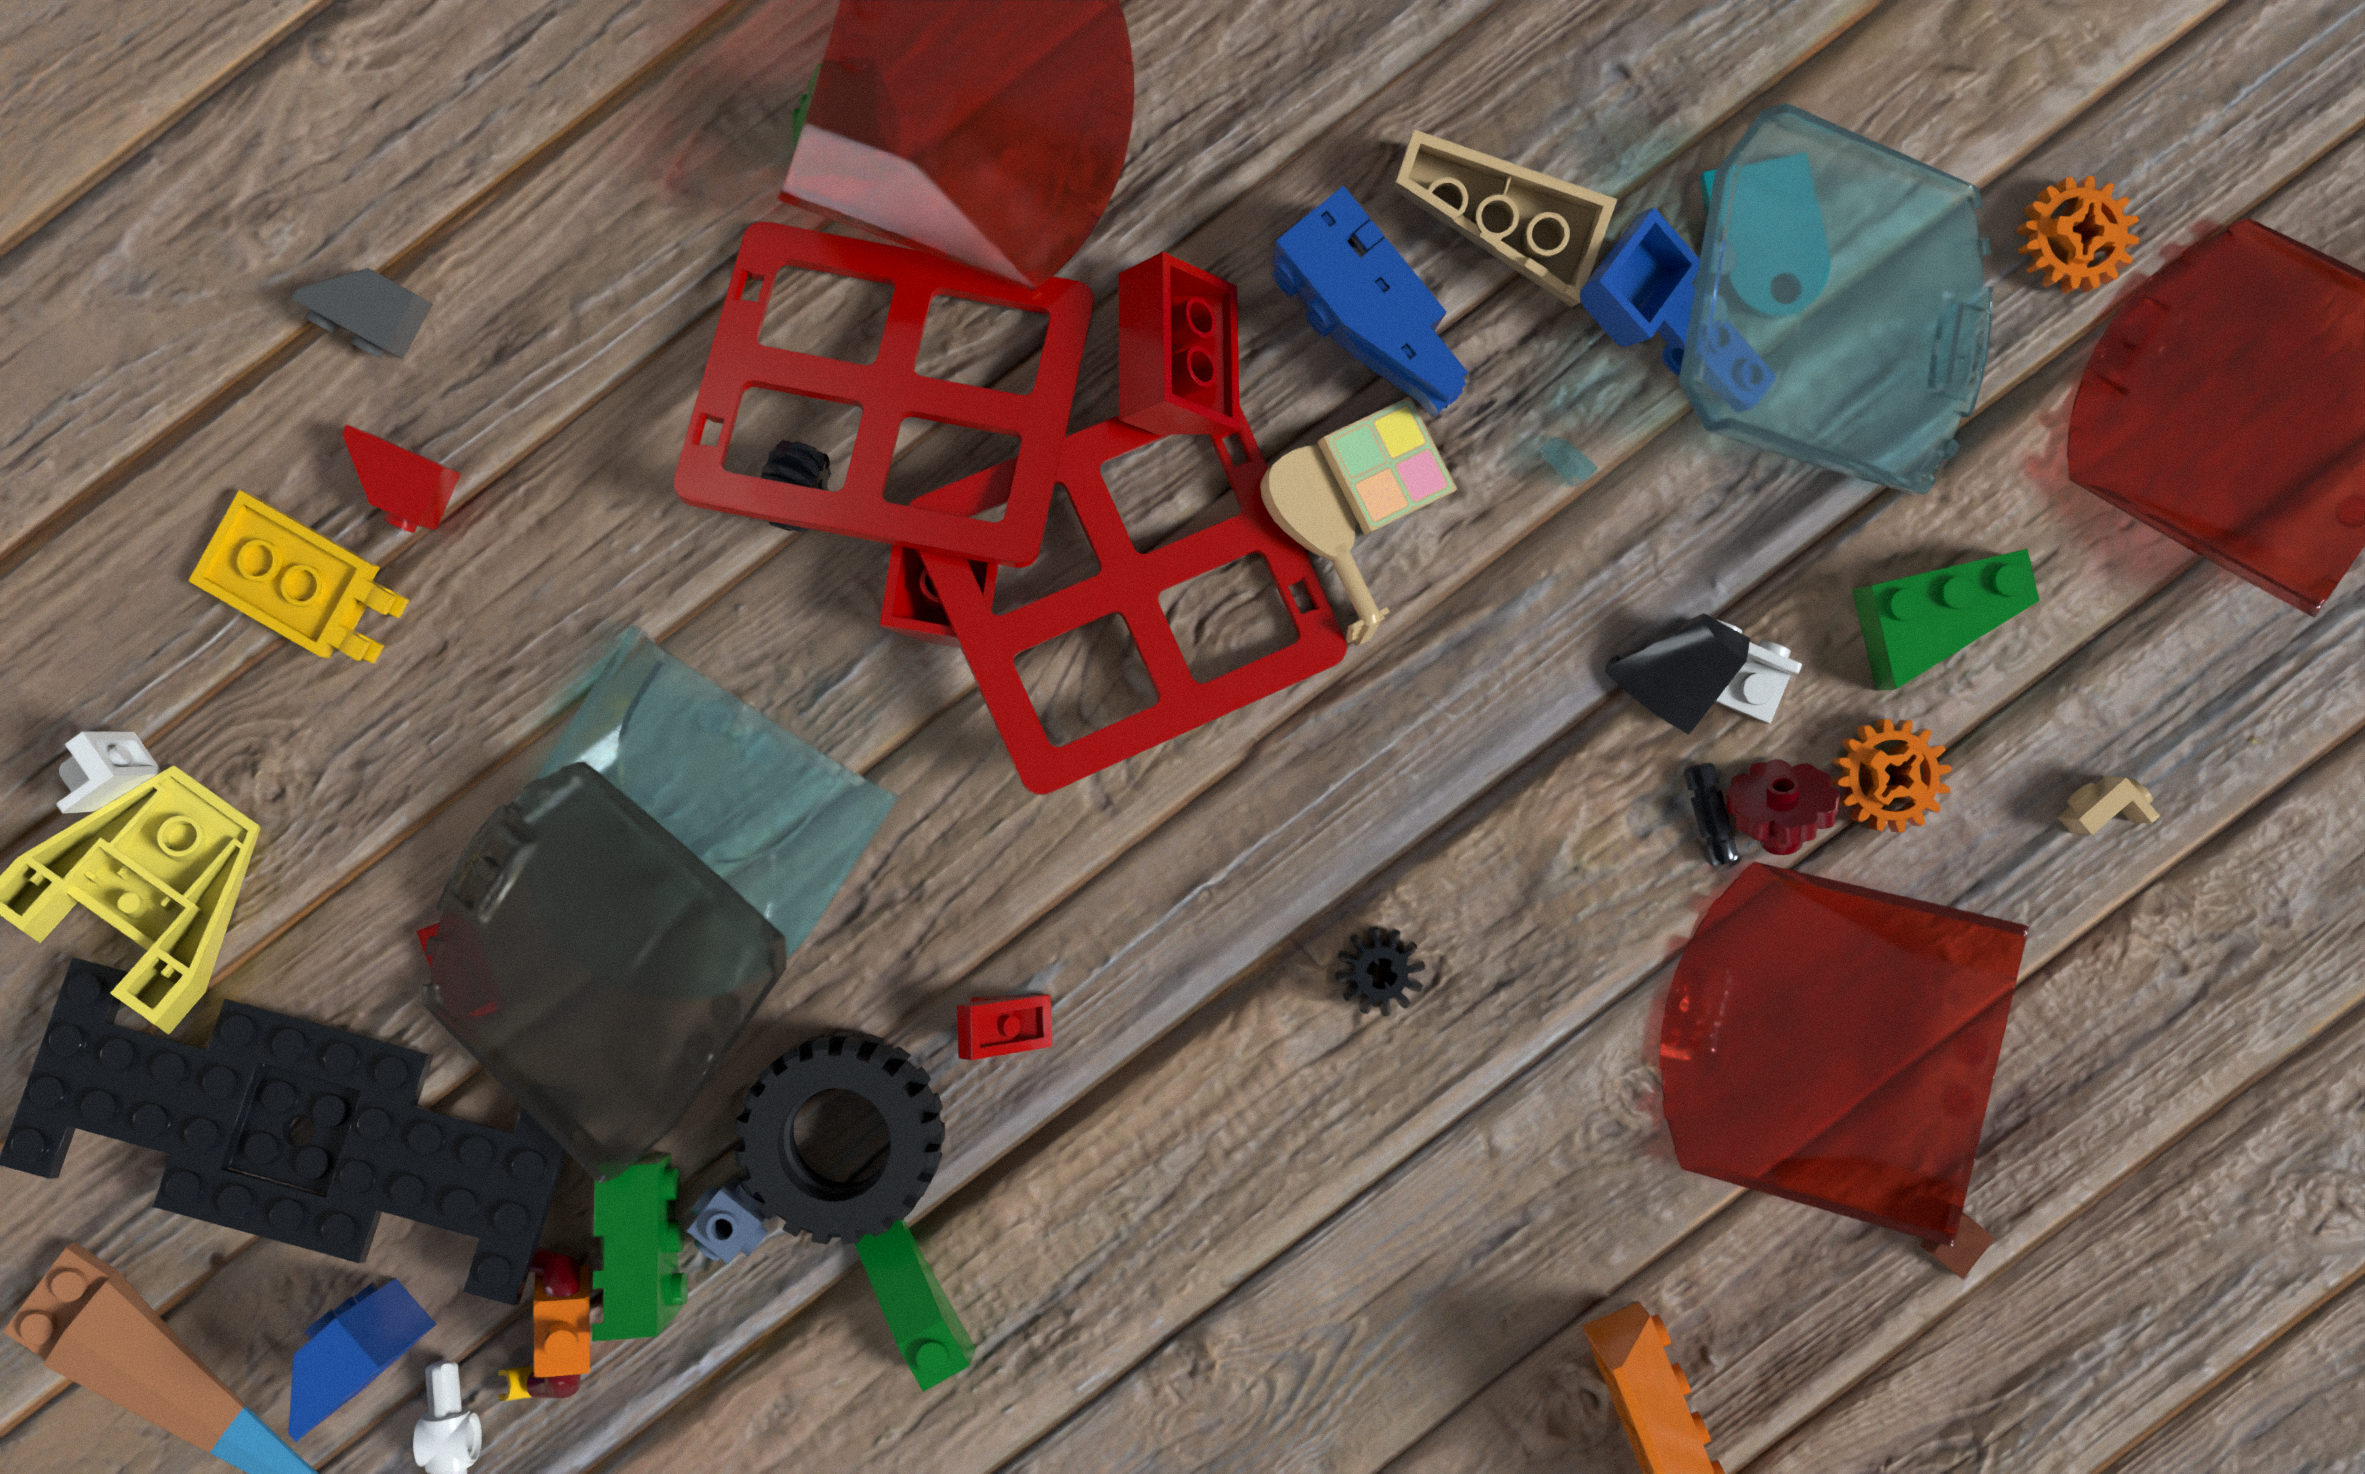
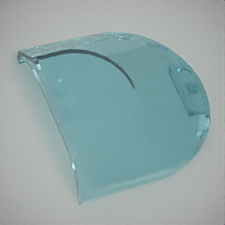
[525,625,900,999]

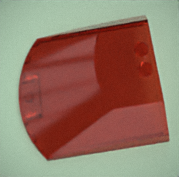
[777,0,1134,291]
[2067,218,2365,618]
[1659,862,2029,1247]

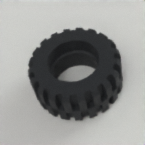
[734,1031,945,1245]

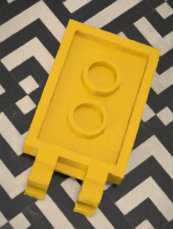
[188,490,410,664]

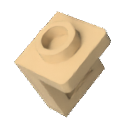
[2058,776,2160,835]

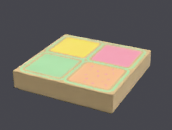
[1317,396,1458,536]

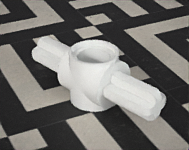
[413,1360,482,1474]

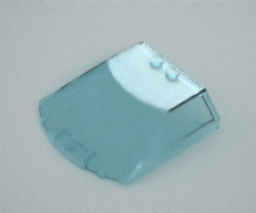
[1679,103,1993,495]

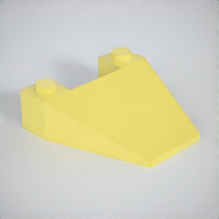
[0,765,261,1035]

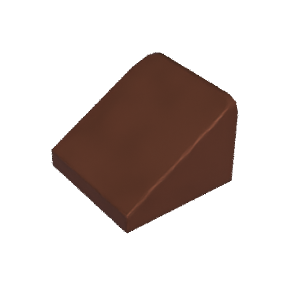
[1919,1205,1995,1279]

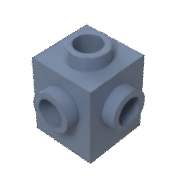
[687,1177,769,1264]

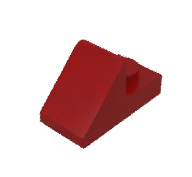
[957,994,1052,1060]

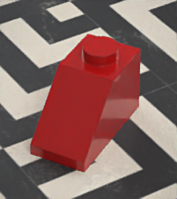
[342,424,461,533]

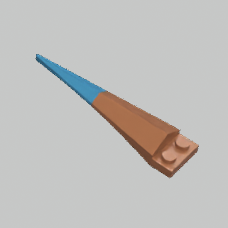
[3,1242,319,1474]

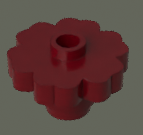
[1727,759,1839,855]

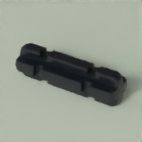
[1684,763,1739,866]

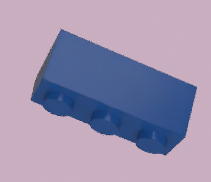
[288,1278,437,1442]

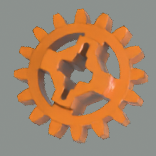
[2017,175,2140,294]
[1830,719,1952,833]

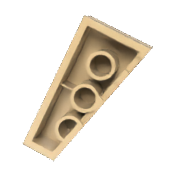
[1392,130,1617,307]

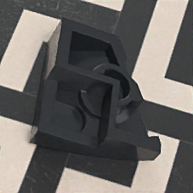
[1605,613,1750,735]

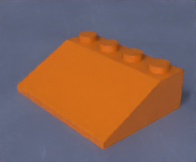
[1582,1302,1725,1474]

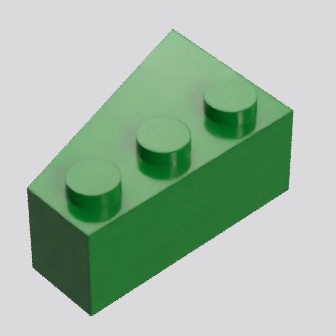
[1852,549,2040,691]

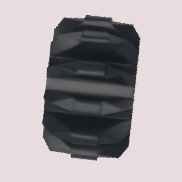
[761,440,831,533]
[1335,926,1425,1016]

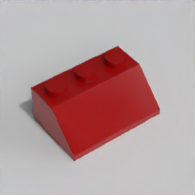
[1118,252,1240,435]

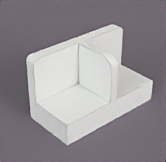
[56,731,162,814]

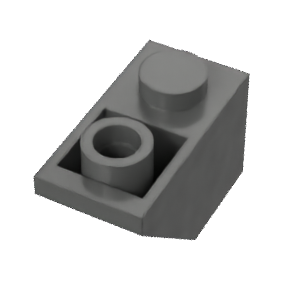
[291,268,433,359]

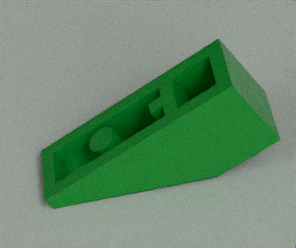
[854,1219,976,1392]

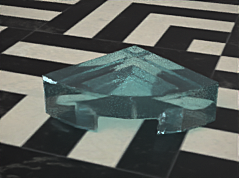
[1540,437,1598,487]

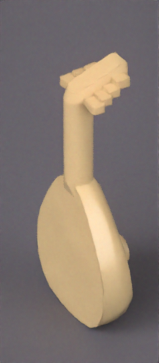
[1260,445,1390,647]

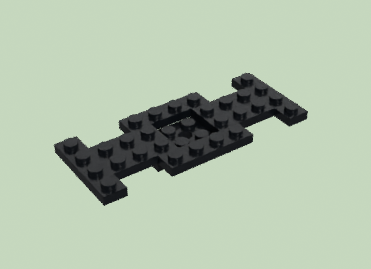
[0,957,585,1306]

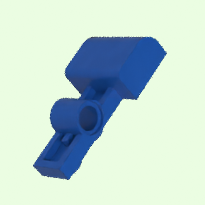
[1580,207,1773,418]

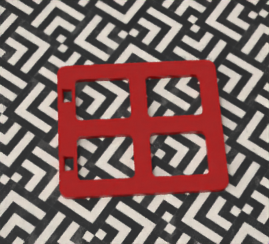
[673,221,1094,568]
[908,407,1347,795]

